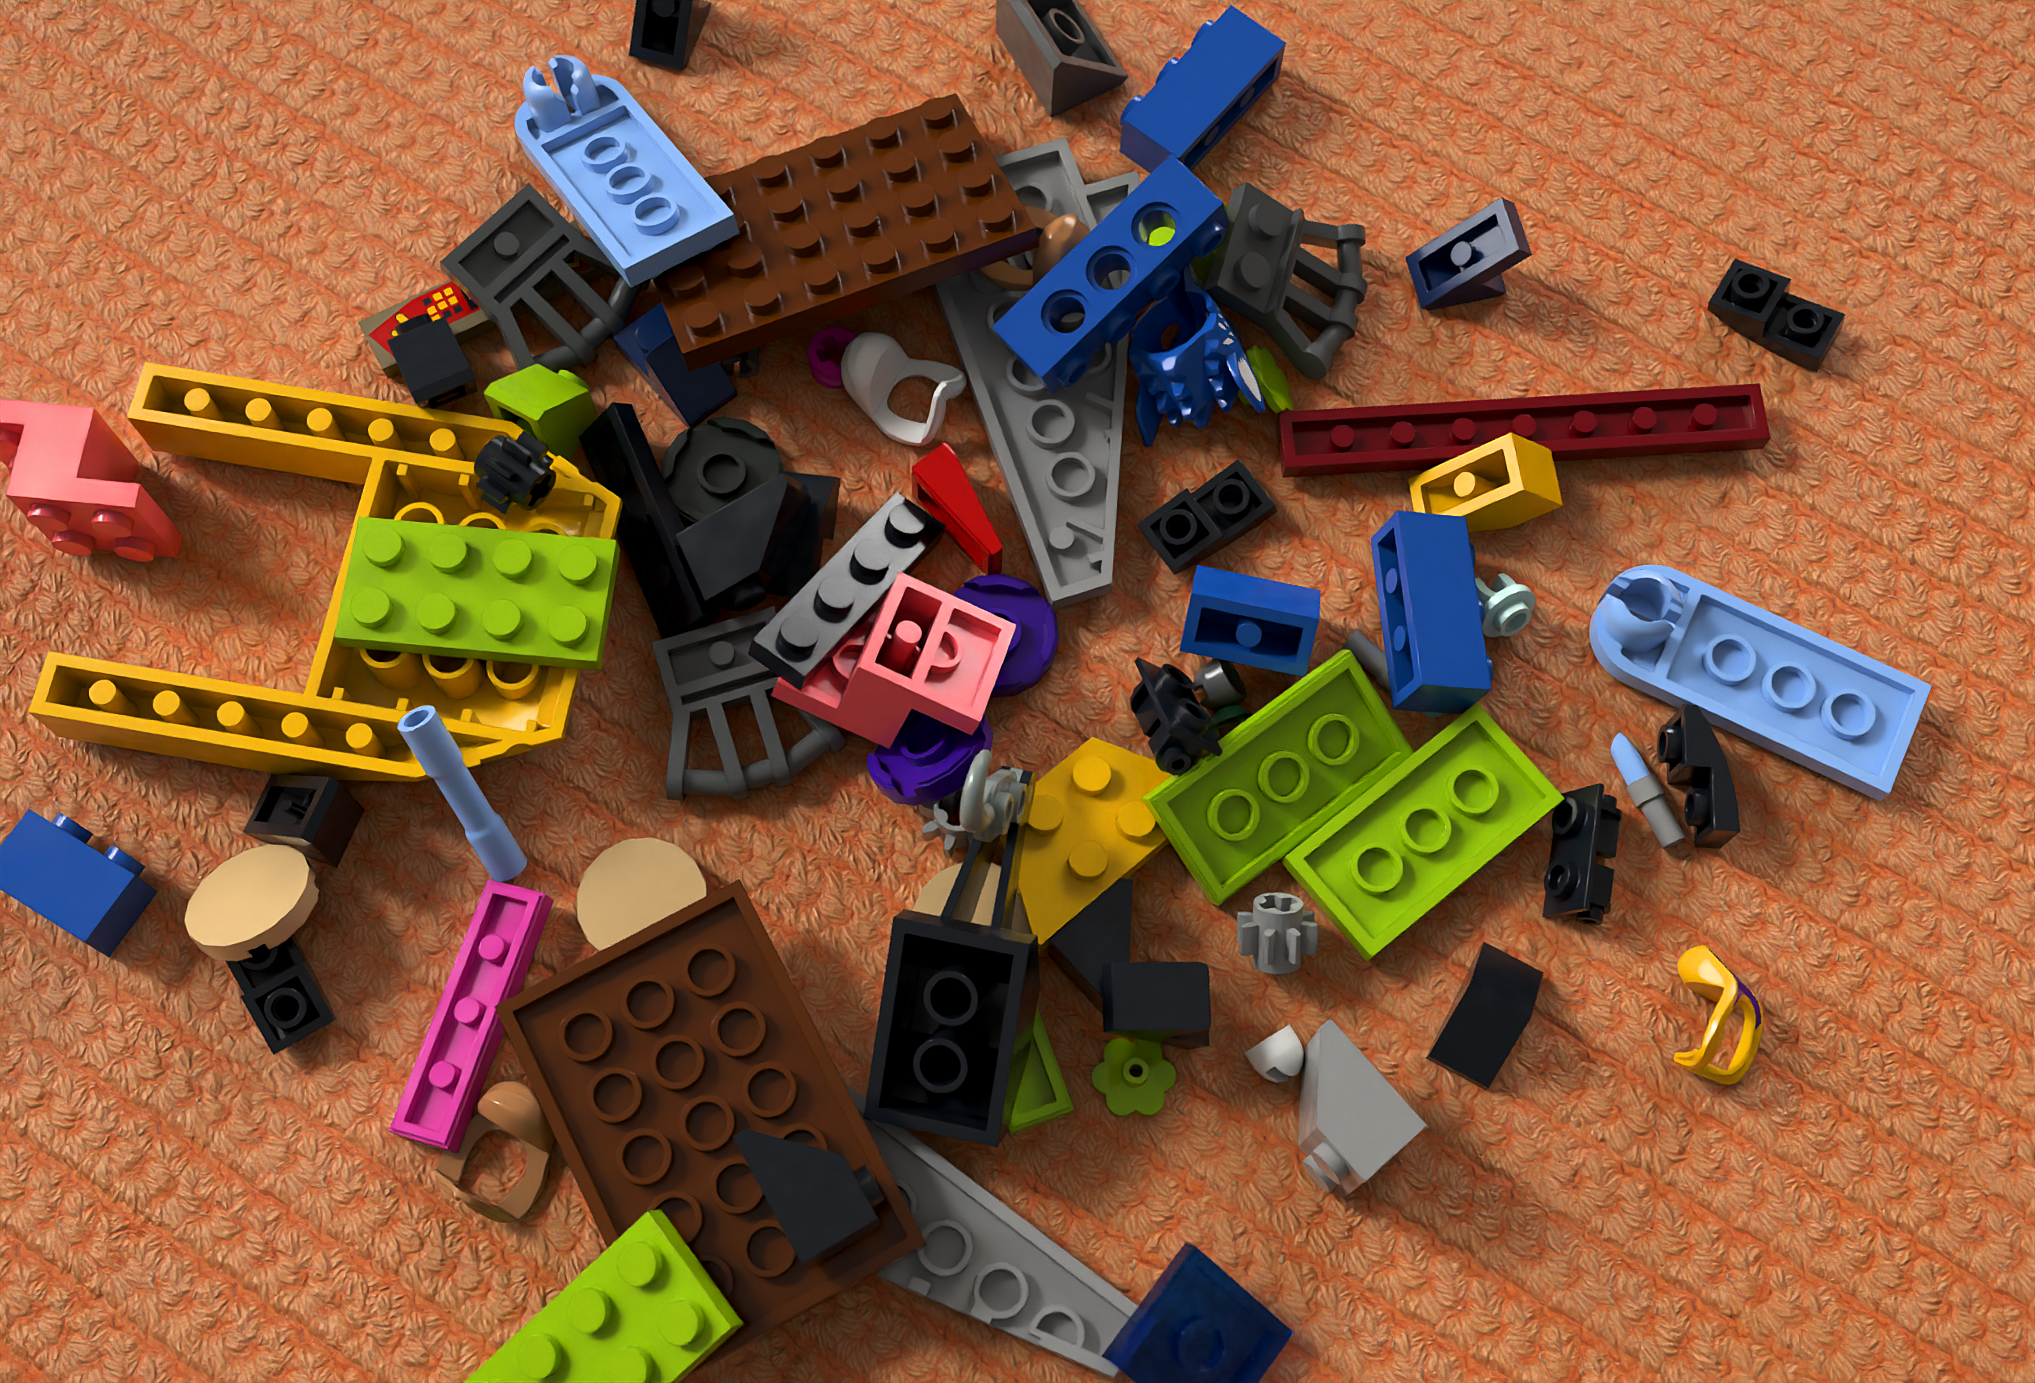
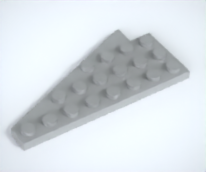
[932,137,1140,610]

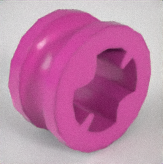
[807,327,856,389]

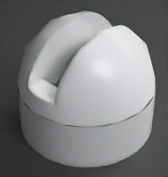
[1245,1024,1305,1083]

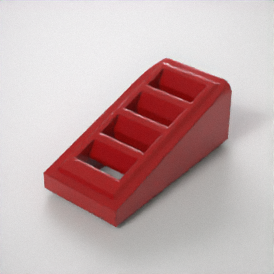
[911,442,1003,575]

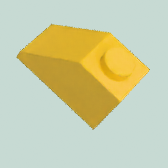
[1408,432,1563,533]

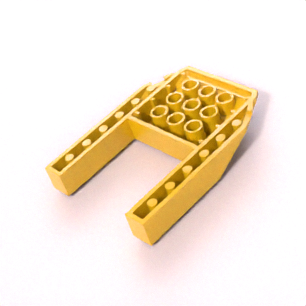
[28,362,623,782]

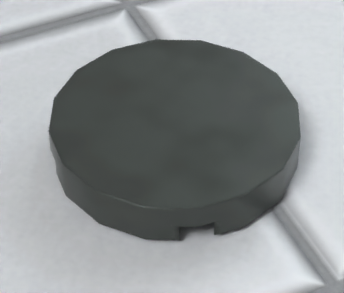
[661,417,783,527]

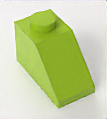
[484,363,599,462]

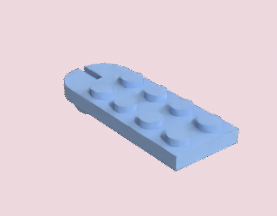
[514,55,740,288]
[1589,565,1932,801]

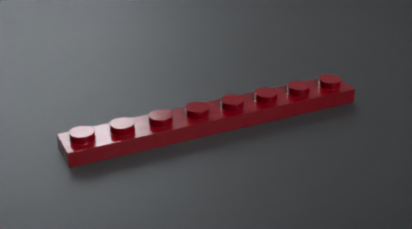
[1276,383,1771,478]

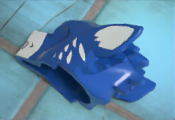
[1129,263,1266,447]

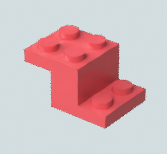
[0,399,183,562]
[771,571,1017,749]

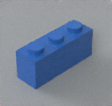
[1119,5,1286,174]
[1370,510,1493,714]

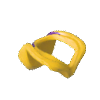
[1673,945,1764,1085]

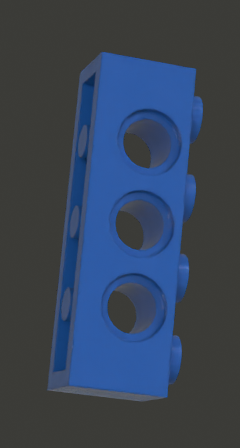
[992,154,1230,395]

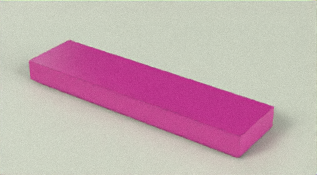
[388,879,554,1154]

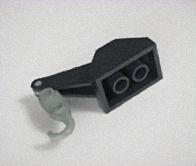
[863,750,1040,1147]

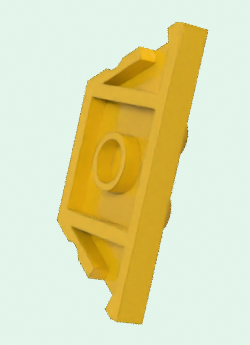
[1000,737,1172,954]

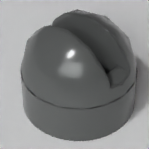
[1193,658,1247,711]

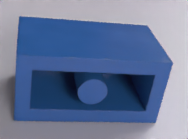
[1179,565,1321,677]
[0,809,158,957]

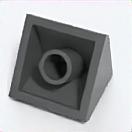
[996,0,1128,118]

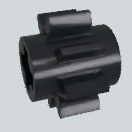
[474,431,556,515]

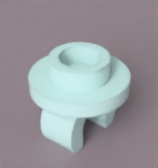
[1475,573,1535,637]

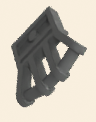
[1204,182,1368,380]
[440,183,652,373]
[651,606,847,802]

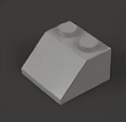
[1298,1018,1427,1198]

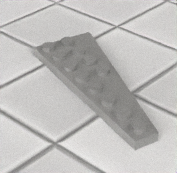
[845,1084,1154,1379]

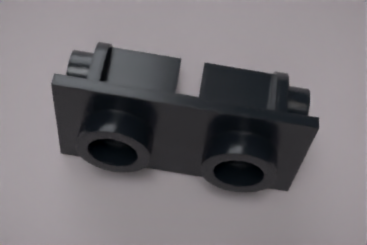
[1129,657,1223,775]
[1542,783,1622,925]

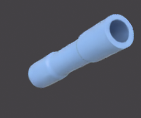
[398,705,527,882]

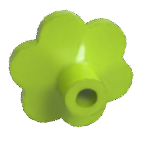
[1238,346,1294,414]
[1091,1038,1176,1117]

